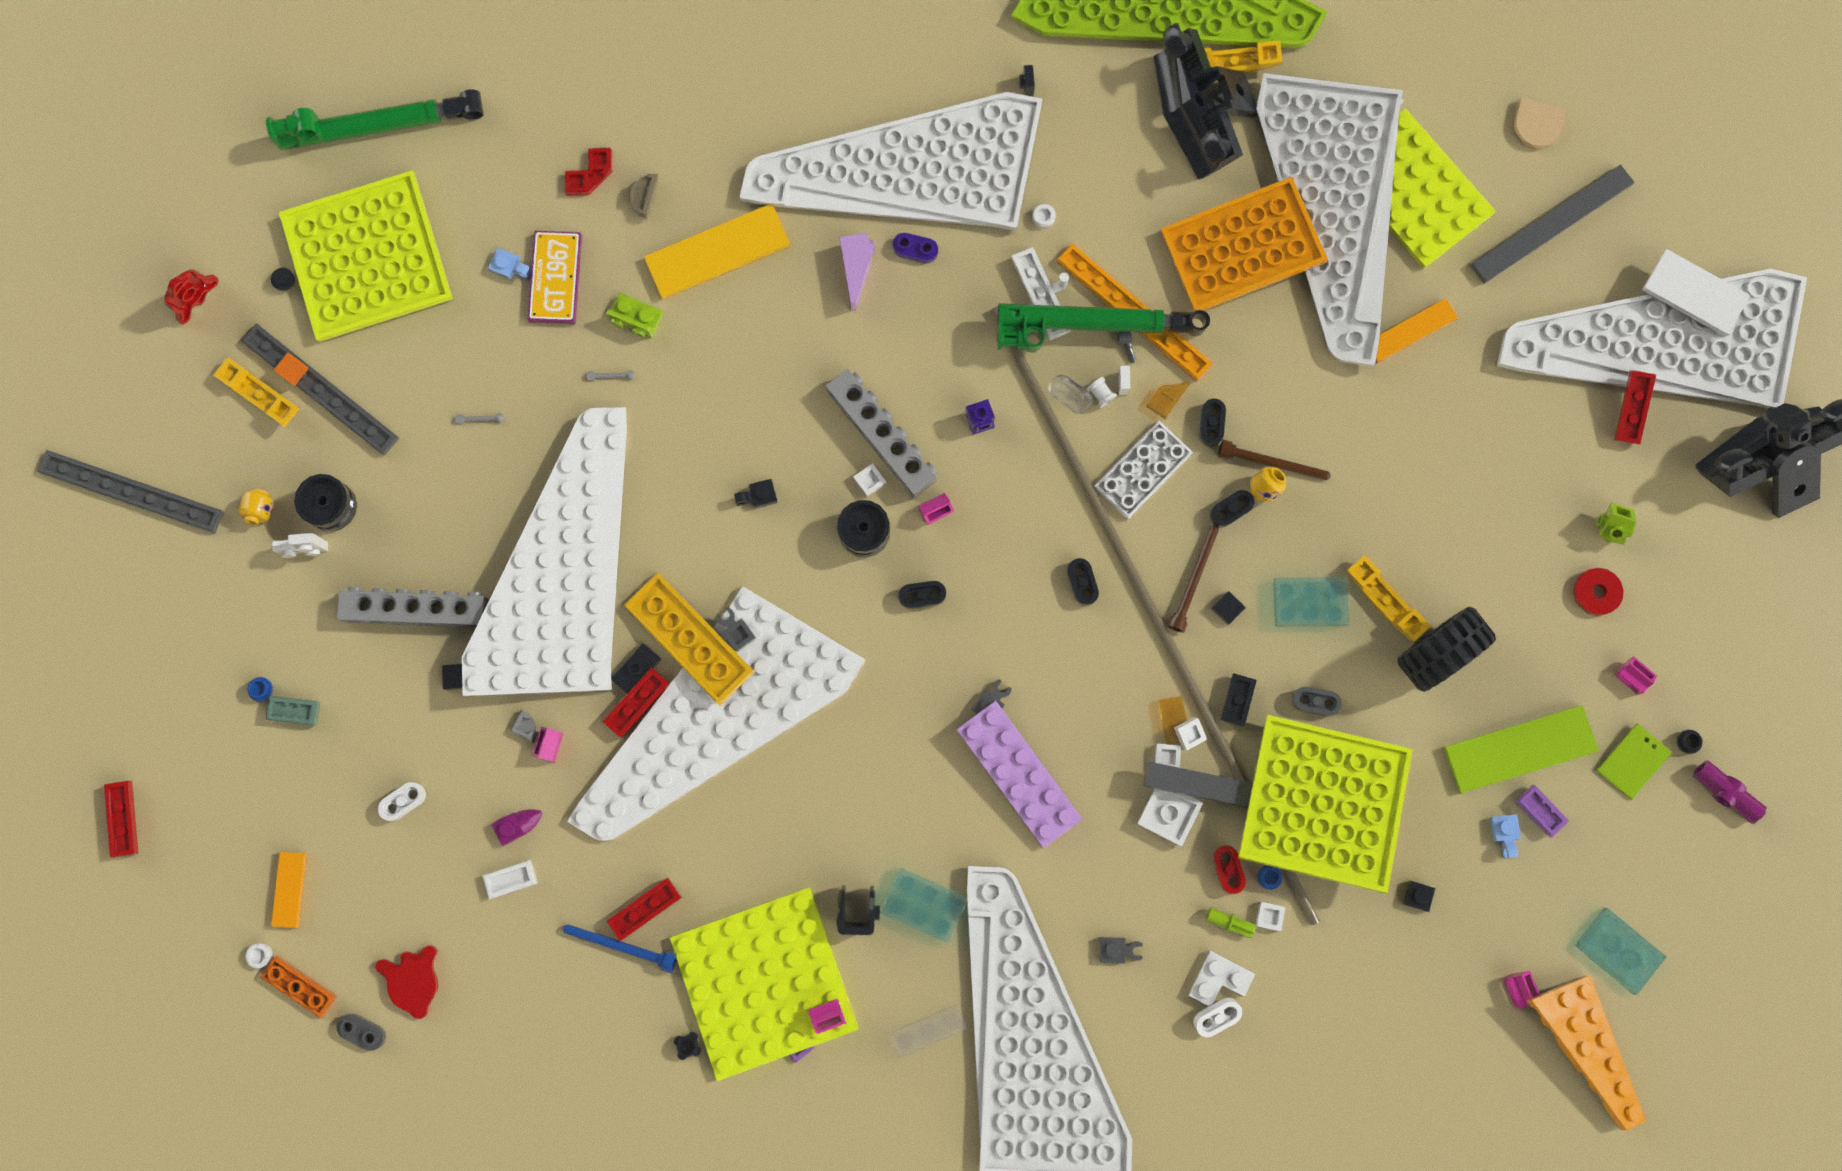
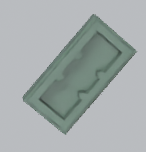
[266,696,320,726]

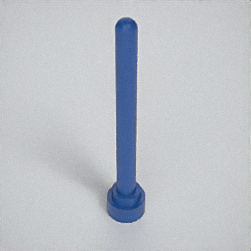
[563,924,677,973]

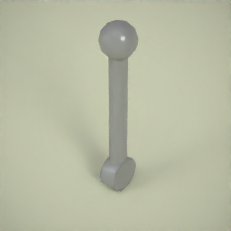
[586,370,635,382]
[455,413,504,425]

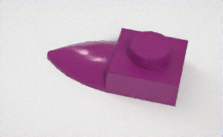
[491,809,542,846]

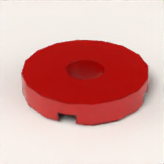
[1573,568,1624,616]

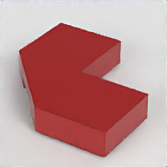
[565,148,612,196]

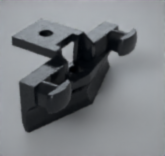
[1153,23,1258,180]

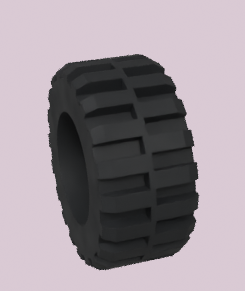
[1397,606,1496,692]

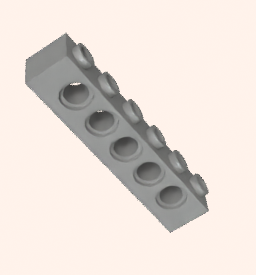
[826,369,937,499]
[337,587,489,628]

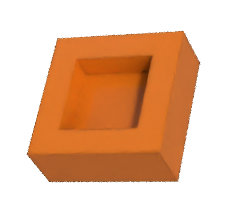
[273,352,309,386]

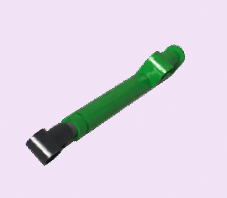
[266,89,484,150]
[997,303,1210,353]

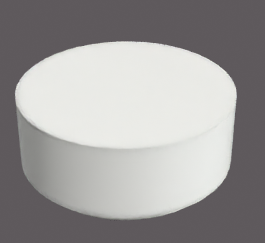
[1032,204,1056,229]
[246,943,273,969]

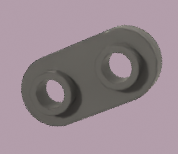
[1292,687,1342,716]
[336,1013,386,1051]

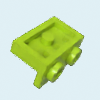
[606,293,664,338]

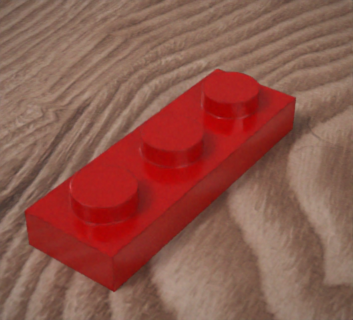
[1614,370,1657,445]
[602,667,670,738]
[104,781,139,858]
[607,878,683,942]

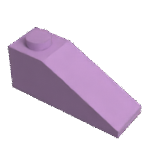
[840,233,875,311]

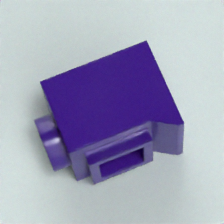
[965,399,995,435]

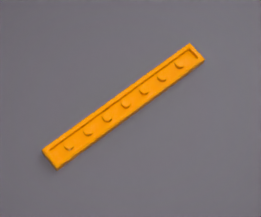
[1056,243,1213,382]

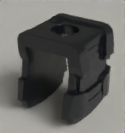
[836,885,880,935]

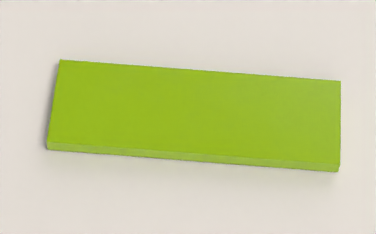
[1443,705,1599,794]

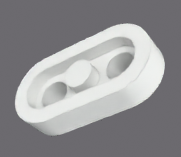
[378,782,426,821]
[1193,998,1242,1037]

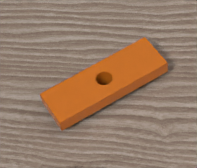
[260,956,337,1018]

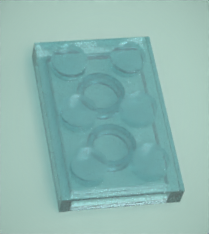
[1274,577,1349,627]
[881,868,968,944]
[1574,908,1667,995]

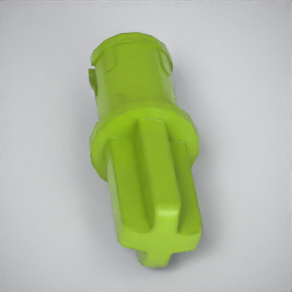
[1205,907,1256,938]

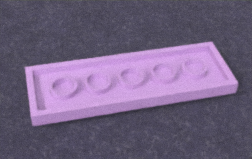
[956,701,1082,848]

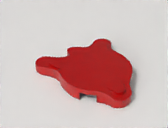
[164,269,219,325]
[375,945,439,1019]

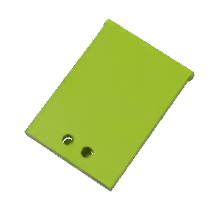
[1596,723,1672,800]

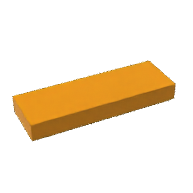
[271,852,307,928]

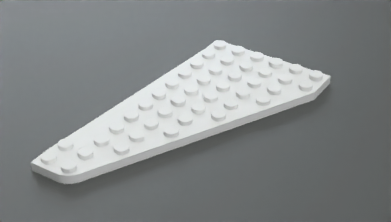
[1256,73,1403,367]
[740,92,1043,231]
[1497,268,1807,409]
[462,407,627,697]
[567,586,866,841]
[967,866,1132,1171]

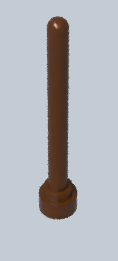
[1218,439,1331,480]
[1166,525,1219,633]

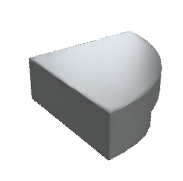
[511,710,536,742]

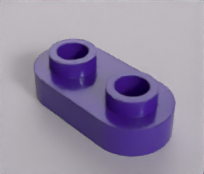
[893,233,938,263]

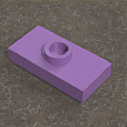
[1515,784,1569,838]

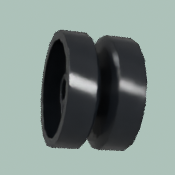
[294,474,357,532]
[837,500,890,558]

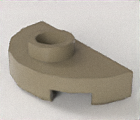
[629,174,659,219]

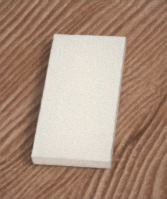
[1642,249,1750,337]
[1093,421,1193,520]

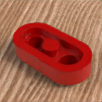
[1213,845,1246,894]

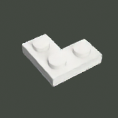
[272,533,328,558]
[1188,951,1255,1006]

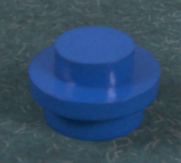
[247,677,273,701]
[1257,865,1282,890]

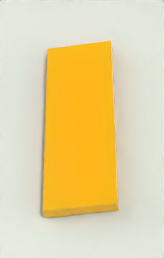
[644,204,791,300]
[624,572,755,706]

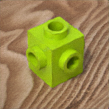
[1597,502,1636,545]

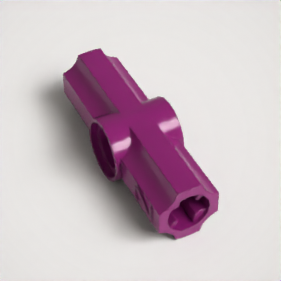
[1692,760,1767,824]

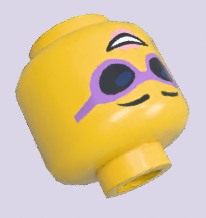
[1250,467,1286,502]
[238,488,274,526]

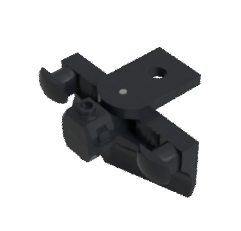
[1695,399,1842,518]

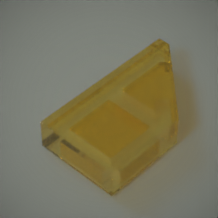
[1146,381,1190,420]
[1157,696,1187,744]

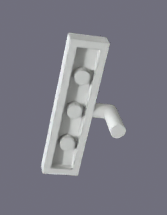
[1011,247,1071,341]

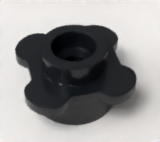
[674,1032,702,1060]

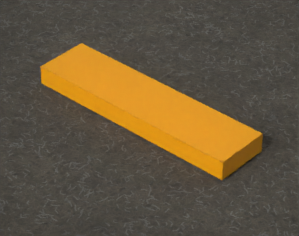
[1375,298,1458,364]

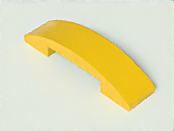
[1204,41,1282,73]
[213,357,300,427]
[1347,555,1431,642]

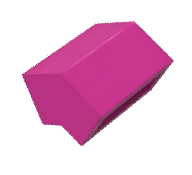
[918,493,954,525]
[1615,656,1657,695]
[532,727,564,762]
[1503,970,1540,1009]
[808,999,846,1034]

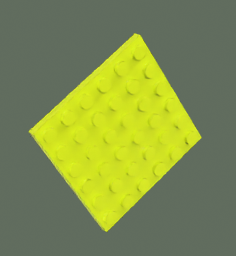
[279,170,453,342]
[1238,715,1413,894]
[670,887,859,1081]

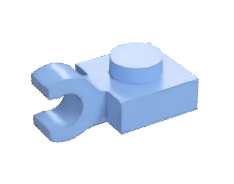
[488,248,531,280]
[1490,814,1521,858]

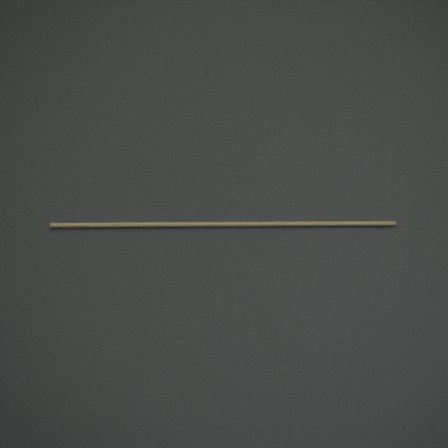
[990,306,1320,925]

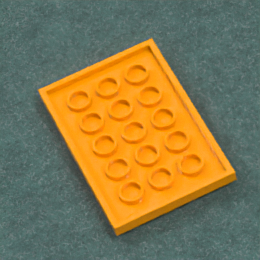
[1161,176,1328,311]

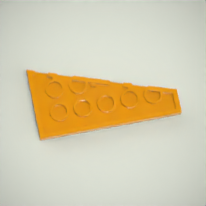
[1526,976,1646,1130]

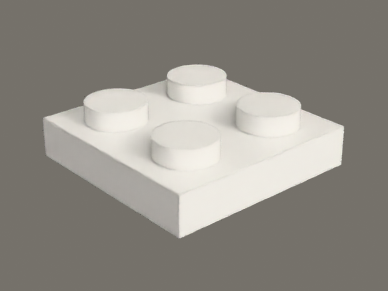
[1137,789,1203,847]

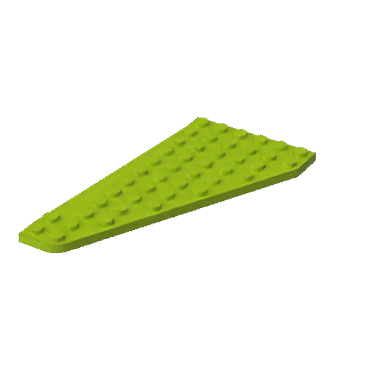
[1011,0,1328,49]

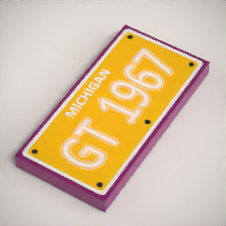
[528,231,582,324]

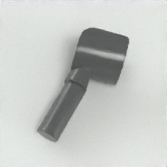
[1118,332,1137,363]

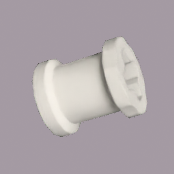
[1086,377,1117,408]

